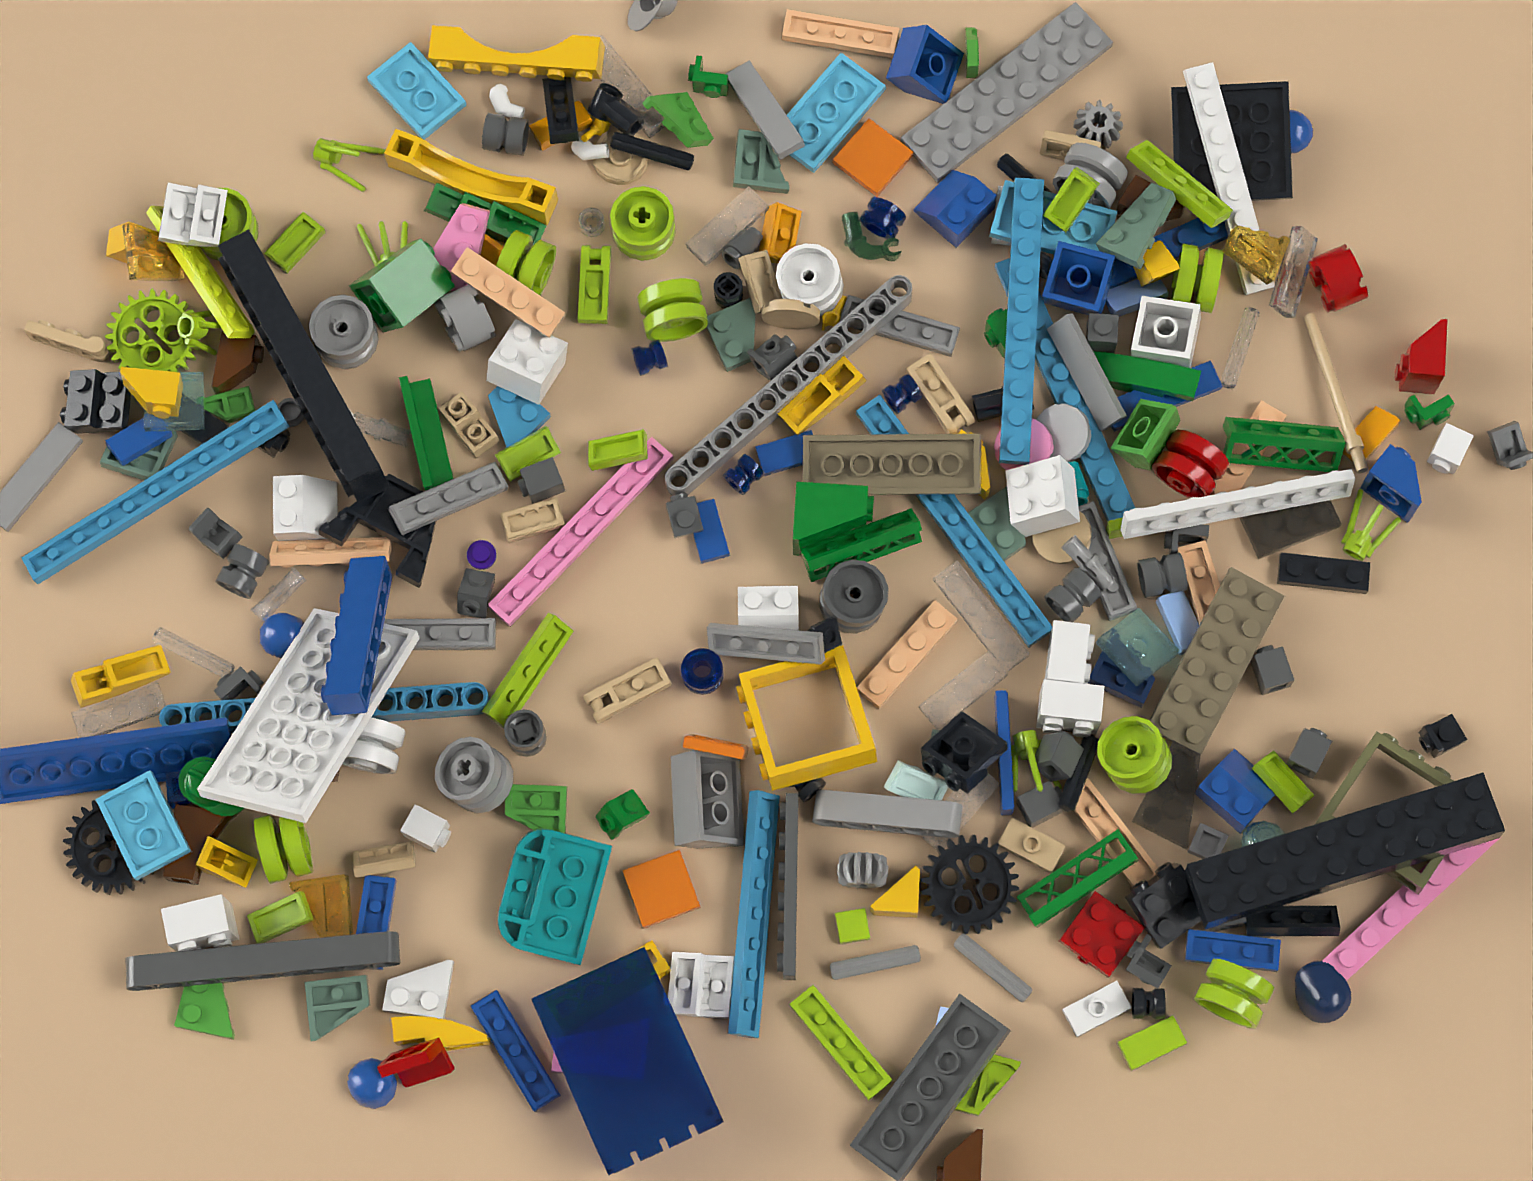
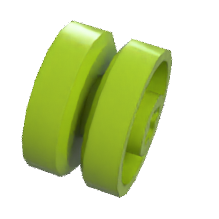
[610,186,676,261]
[200,188,258,261]
[496,230,556,295]
[1171,243,1224,313]
[637,278,708,342]
[1097,716,1172,794]
[254,815,313,884]
[1194,958,1274,1029]

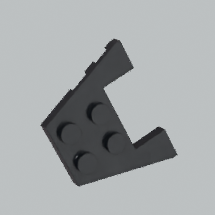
[318,474,437,588]

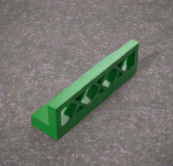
[399,376,454,491]
[1223,417,1346,472]
[800,508,922,582]
[1017,829,1139,928]

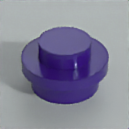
[467,540,497,570]

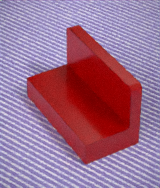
[377,1037,455,1088]

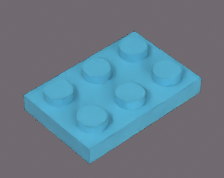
[367,42,467,140]
[96,770,192,880]

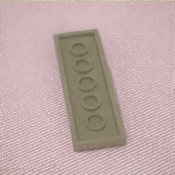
[803,434,981,495]
[1150,567,1284,756]

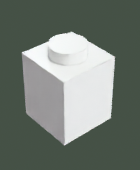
[1427,423,1474,475]
[400,804,451,853]

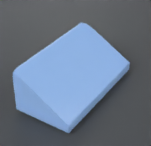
[1106,279,1169,317]
[1156,591,1199,656]

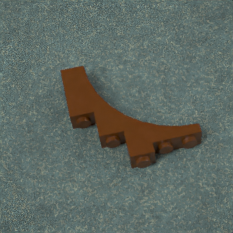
[163,770,340,885]

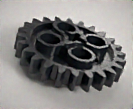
[63,800,154,895]
[920,835,1019,934]

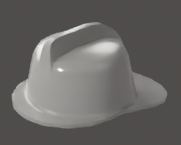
[628,0,678,31]

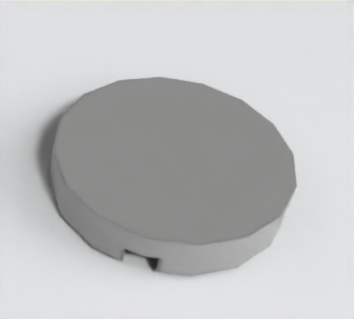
[1036,404,1091,462]

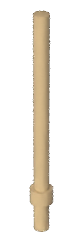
[1304,313,1368,474]

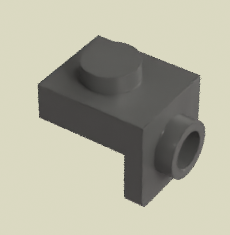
[1487,421,1533,470]
[666,493,704,538]
[189,508,243,559]
[1164,524,1209,554]
[457,568,495,618]
[214,666,264,700]
[1126,934,1172,989]

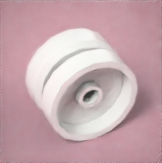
[776,243,844,316]
[342,718,405,774]

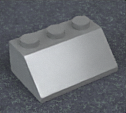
[671,750,744,849]

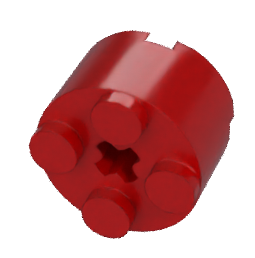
[1308,244,1368,313]

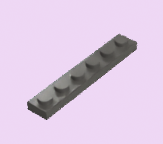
[777,793,798,980]

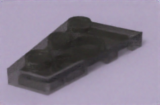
[1239,500,1342,560]
[1132,740,1201,850]

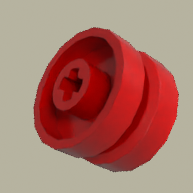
[1152,429,1229,498]

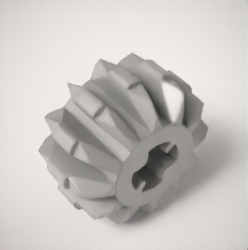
[1073,100,1123,148]
[837,852,888,889]

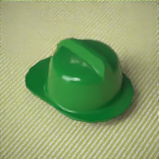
[179,757,244,816]

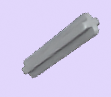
[954,933,1032,1002]
[830,945,921,980]

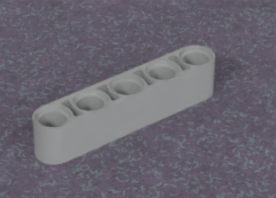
[812,790,963,838]

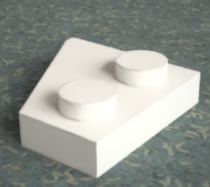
[382,960,454,1019]

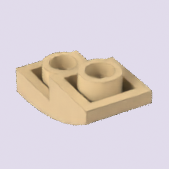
[439,392,500,458]

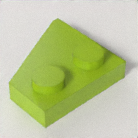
[954,1055,1021,1116]

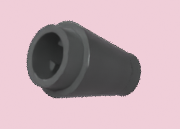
[722,227,763,269]

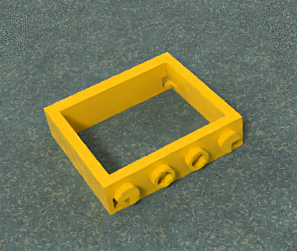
[736,645,878,791]

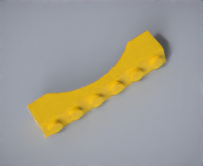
[428,25,605,82]
[384,128,558,225]

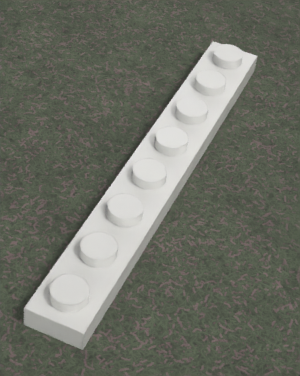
[1183,62,1275,295]
[1121,469,1355,539]

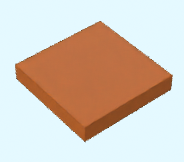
[832,118,914,197]
[683,734,749,759]
[622,850,701,929]

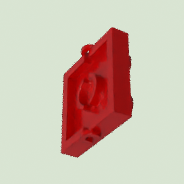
[1059,891,1145,978]

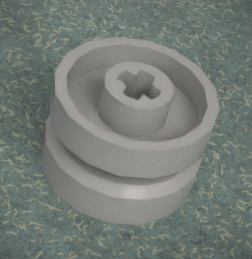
[1053,143,1128,209]
[309,295,379,369]
[435,737,513,813]

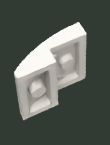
[158,183,228,247]
[667,952,735,1019]

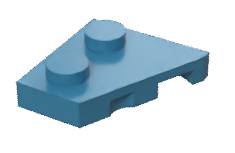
[488,386,551,448]

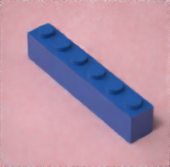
[321,556,393,715]

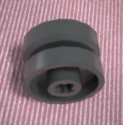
[819,560,889,634]

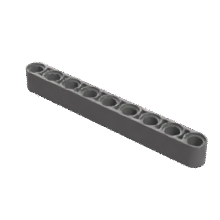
[125,931,400,991]

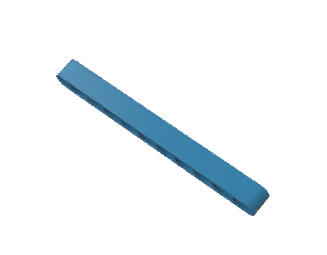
[159,682,490,733]

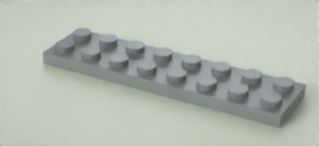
[901,2,1113,183]

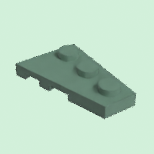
[1096,183,1176,270]

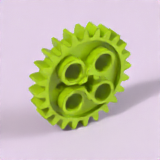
[105,289,200,372]

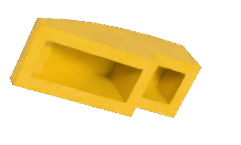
[777,356,867,435]
[71,645,171,708]
[391,1016,491,1051]

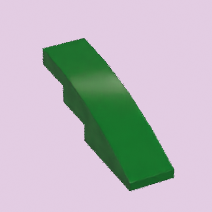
[424,183,547,245]
[1093,351,1201,402]

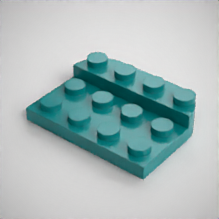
[497,829,612,965]

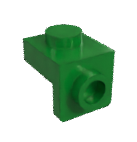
[688,55,729,98]
[1404,394,1455,430]
[596,789,650,840]

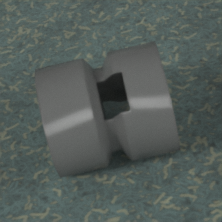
[482,113,529,156]
[216,544,269,599]
[1137,553,1187,598]
[1044,568,1102,622]
[504,709,547,757]

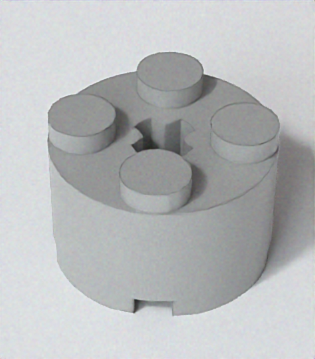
[434,284,496,352]

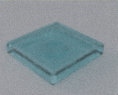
[144,372,205,432]
[1096,608,1180,686]

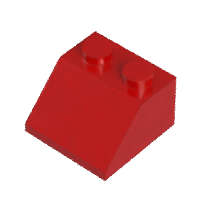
[1395,319,1448,394]

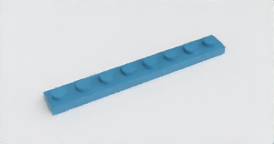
[728,790,780,1038]

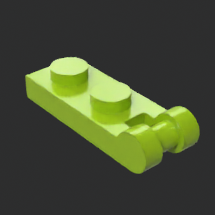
[578,245,611,324]

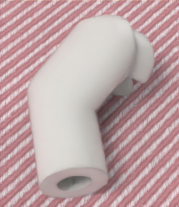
[489,84,525,118]
[571,137,609,160]

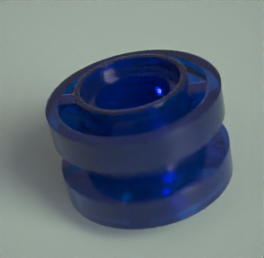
[860,197,906,240]
[681,648,724,695]

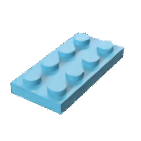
[787,53,886,173]
[989,180,1118,255]

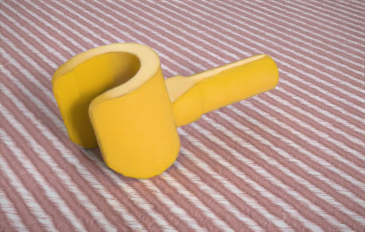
[581,118,611,142]
[822,295,847,331]

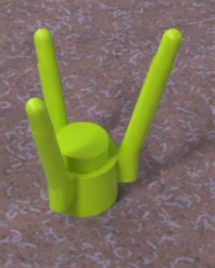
[313,138,386,192]
[357,221,408,266]
[177,310,253,355]
[1341,489,1401,561]
[1011,730,1062,792]

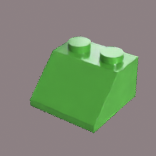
[1110,399,1181,471]

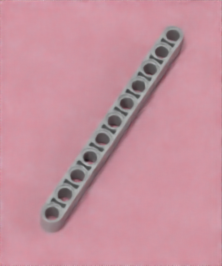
[665,275,912,496]

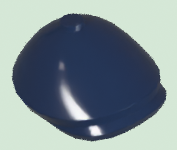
[1295,961,1352,1023]

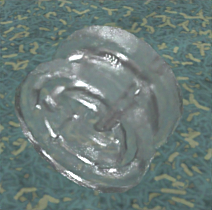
[578,208,605,237]

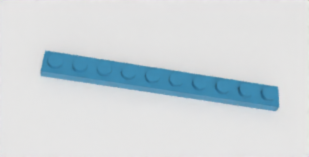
[999,178,1044,465]
[995,258,1135,523]
[856,395,1052,648]
[22,400,290,584]

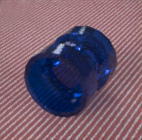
[631,339,668,376]
[882,374,923,414]
[723,454,765,495]

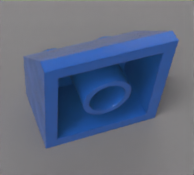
[886,25,964,104]
[914,170,997,248]
[1042,241,1115,315]
[1360,444,1422,523]
[1194,749,1275,834]

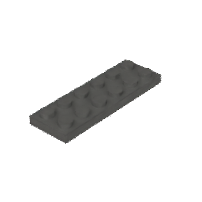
[850,994,1011,1181]

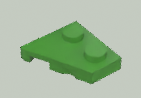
[643,92,714,148]
[505,784,567,833]
[174,983,235,1040]

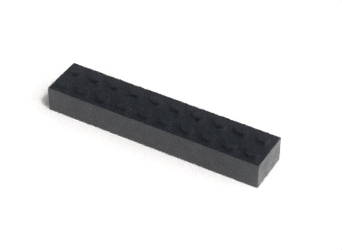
[218,229,390,504]
[1185,772,1505,930]

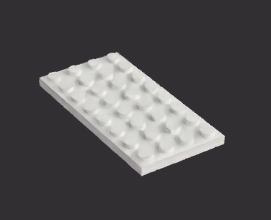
[197,608,420,823]

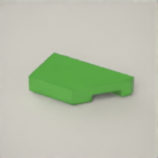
[965,27,979,78]
[196,386,256,423]

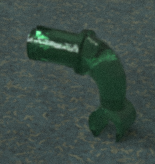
[842,212,902,261]

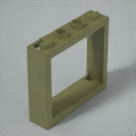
[1316,731,1454,895]

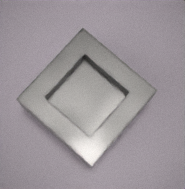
[1188,823,1229,859]

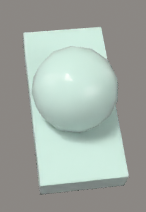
[884,760,948,800]

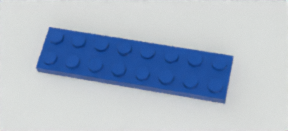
[0,718,232,804]

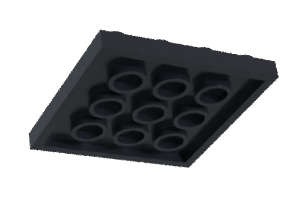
[1171,81,1293,201]

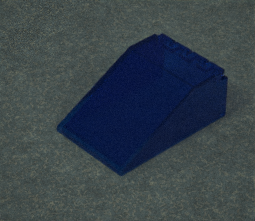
[531,947,724,1176]

